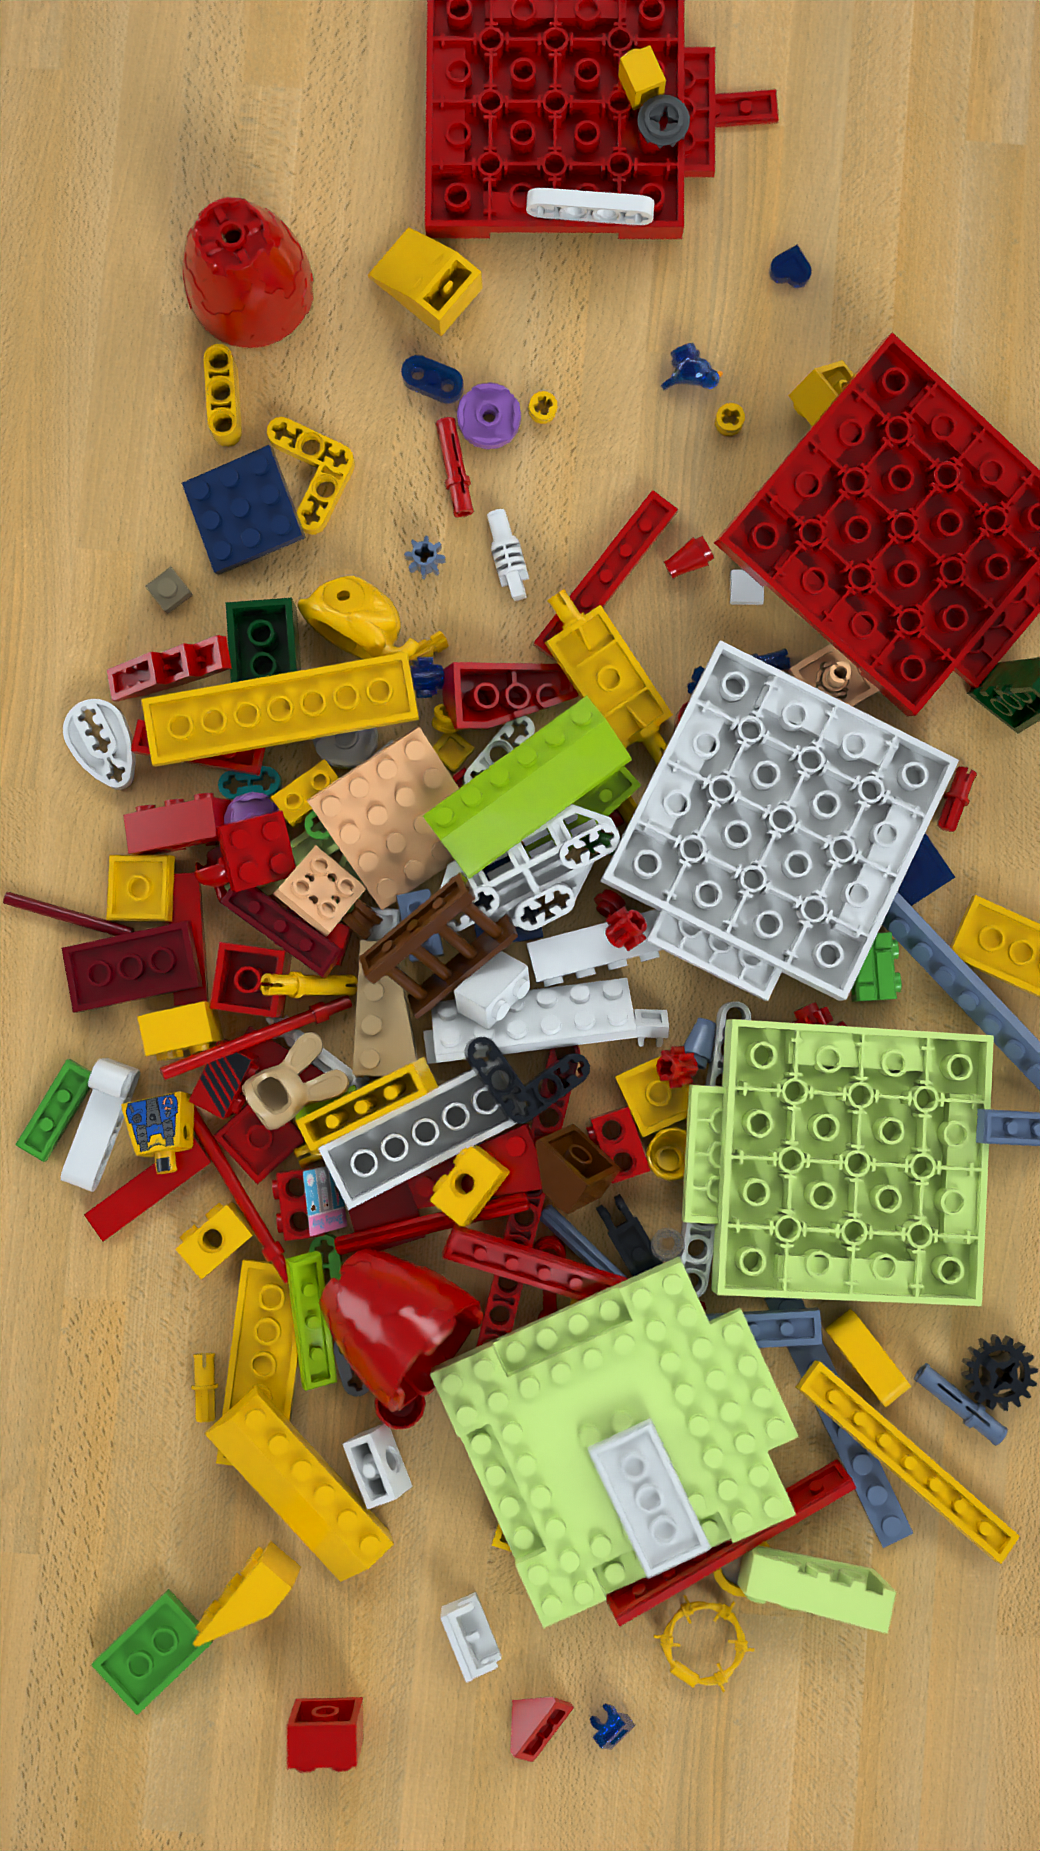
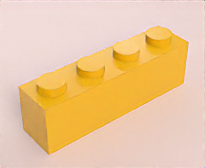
[296,1057,438,1151]

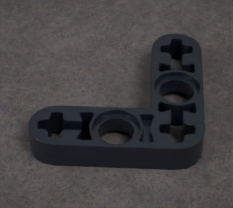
[465,1037,590,1123]

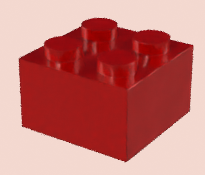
[210,942,292,1018]
[286,1697,364,1773]

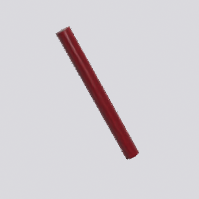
[3,891,134,936]

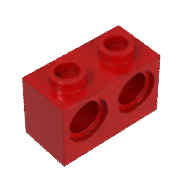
[586,1106,651,1184]
[272,1166,328,1241]

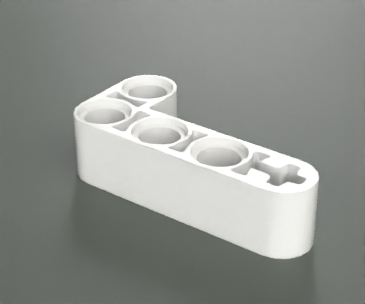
[61,1058,140,1192]

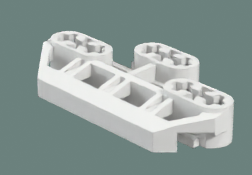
[441,804,620,932]

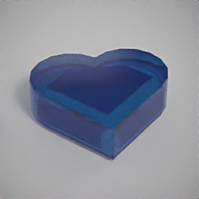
[769,244,812,288]

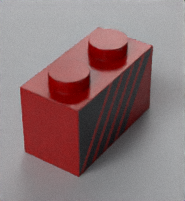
[189,1039,260,1120]

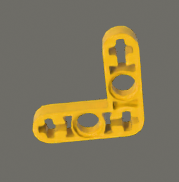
[267,417,355,535]

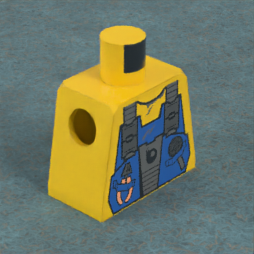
[121,1091,194,1174]

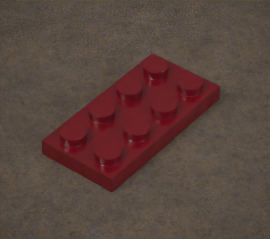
[61,921,203,1013]

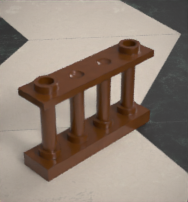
[359,873,518,1019]

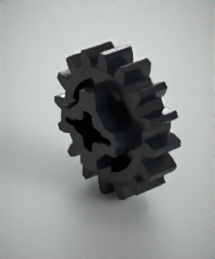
[961,1334,1038,1411]

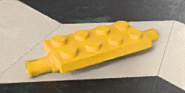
[545,588,673,766]

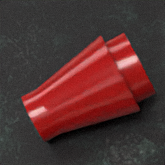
[664,536,715,579]

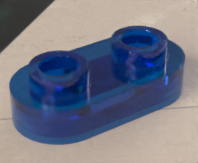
[401,355,464,403]

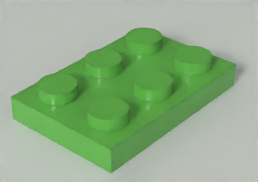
[91,1589,213,1715]

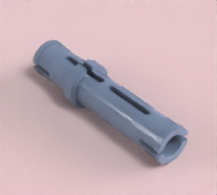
[914,1363,1008,1446]

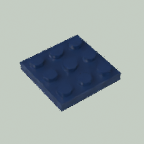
[182,445,306,575]

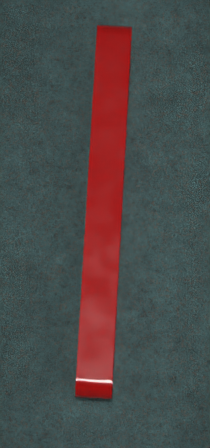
[476,1045,580,1347]

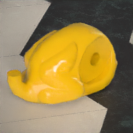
[297,576,419,660]

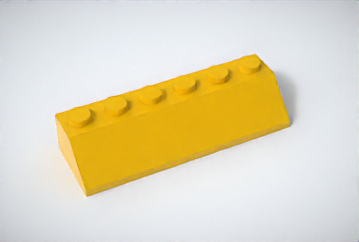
[205,1385,394,1582]

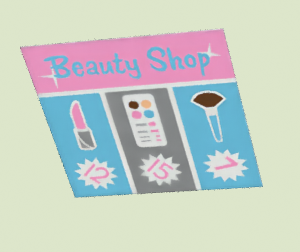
[303,1166,347,1236]

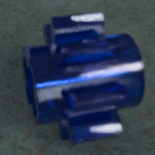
[410,657,445,698]

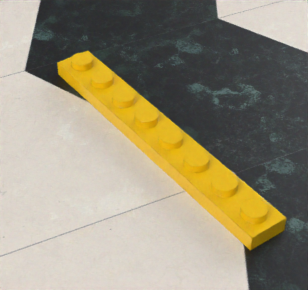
[795,1360,1020,1564]

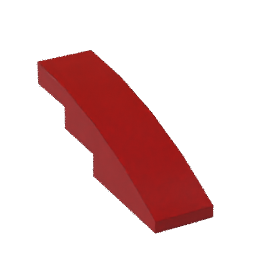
[107,635,232,702]

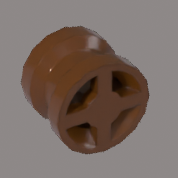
[342,898,384,940]

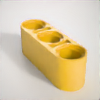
[203,344,242,447]
[825,1308,911,1408]

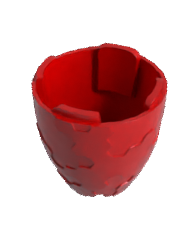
[182,197,314,348]
[319,1249,483,1412]

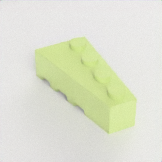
[737,1546,896,1634]

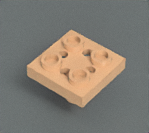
[788,644,879,707]
[274,845,366,937]

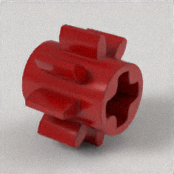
[605,907,647,951]
[791,1001,834,1025]
[656,1046,698,1088]

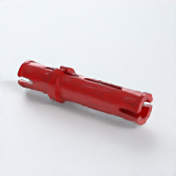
[435,417,474,518]

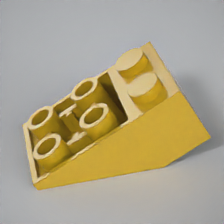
[367,227,482,337]
[193,1541,301,1647]

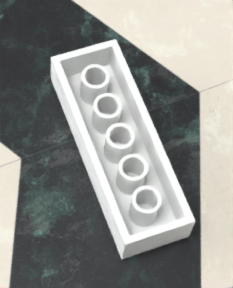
[318,1058,526,1210]

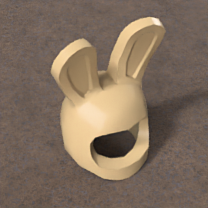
[241,1032,349,1130]

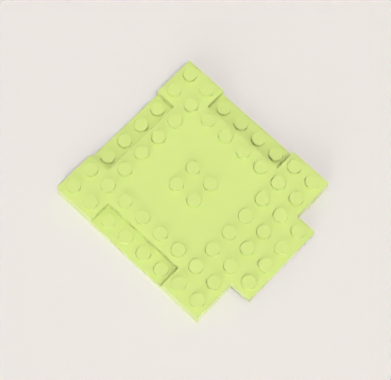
[682,1019,994,1306]
[430,1256,799,1628]

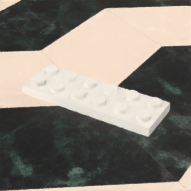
[431,978,637,1063]

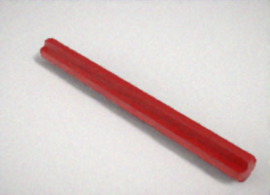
[334,1192,530,1255]

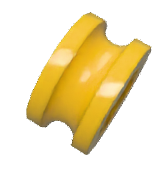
[528,391,558,424]
[715,403,745,436]
[431,704,460,733]

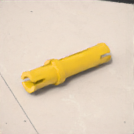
[260,972,358,998]

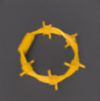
[653,1594,755,1693]

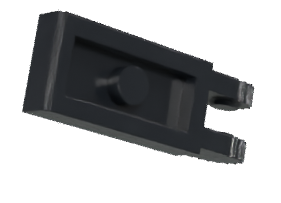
[596,1194,663,1277]

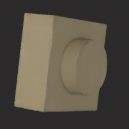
[145,567,193,614]

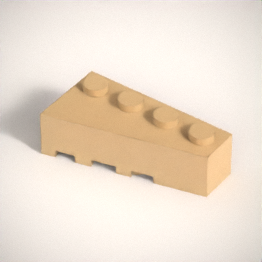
[352,940,418,1076]

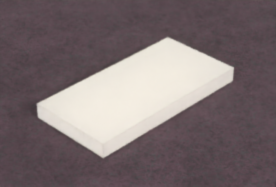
[588,1418,711,1578]

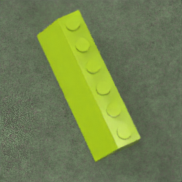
[423,696,632,879]

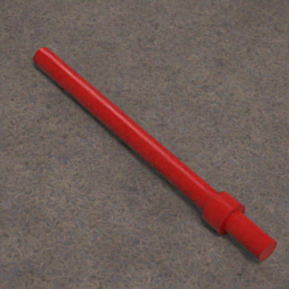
[160,995,352,1081]
[193,1106,288,1284]

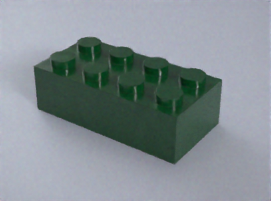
[225,597,301,683]

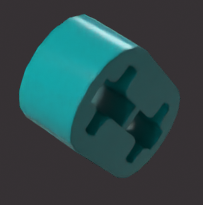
[218,766,282,800]

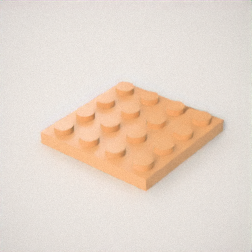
[307,726,459,910]

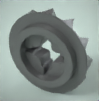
[637,95,690,149]

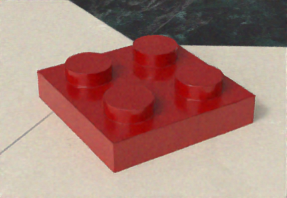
[215,810,296,892]

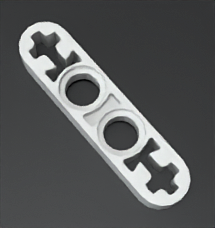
[526,188,655,225]

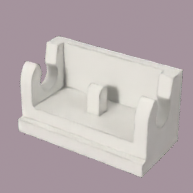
[440,1592,502,1683]

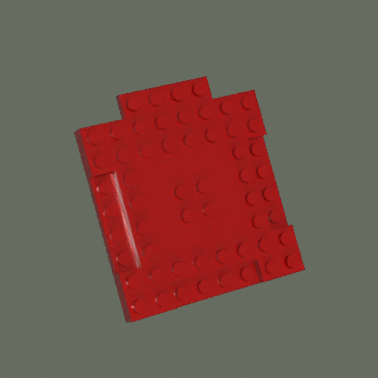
[425,0,715,239]
[713,332,1040,717]

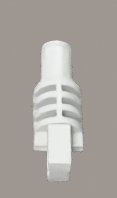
[487,509,529,601]

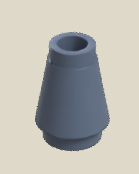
[683,1018,717,1070]

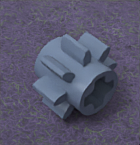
[404,536,446,580]

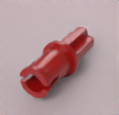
[937,766,977,832]

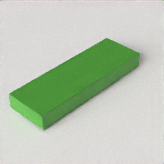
[15,1059,92,1162]

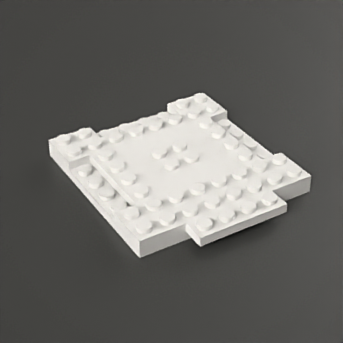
[600,640,959,1001]

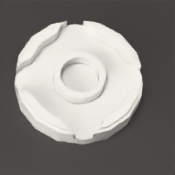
[312,728,378,770]

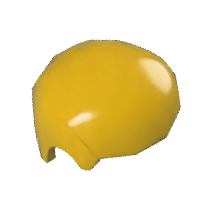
[646,1127,687,1182]

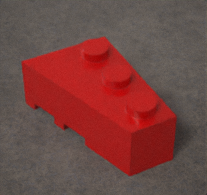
[123,792,233,855]

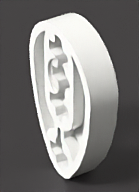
[63,699,136,790]

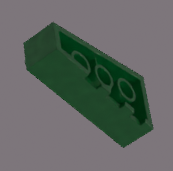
[967,657,1040,734]

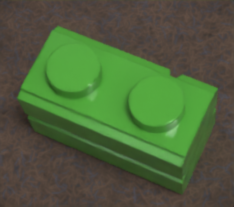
[851,932,902,1002]

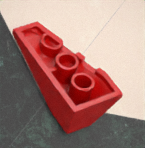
[441,662,579,729]

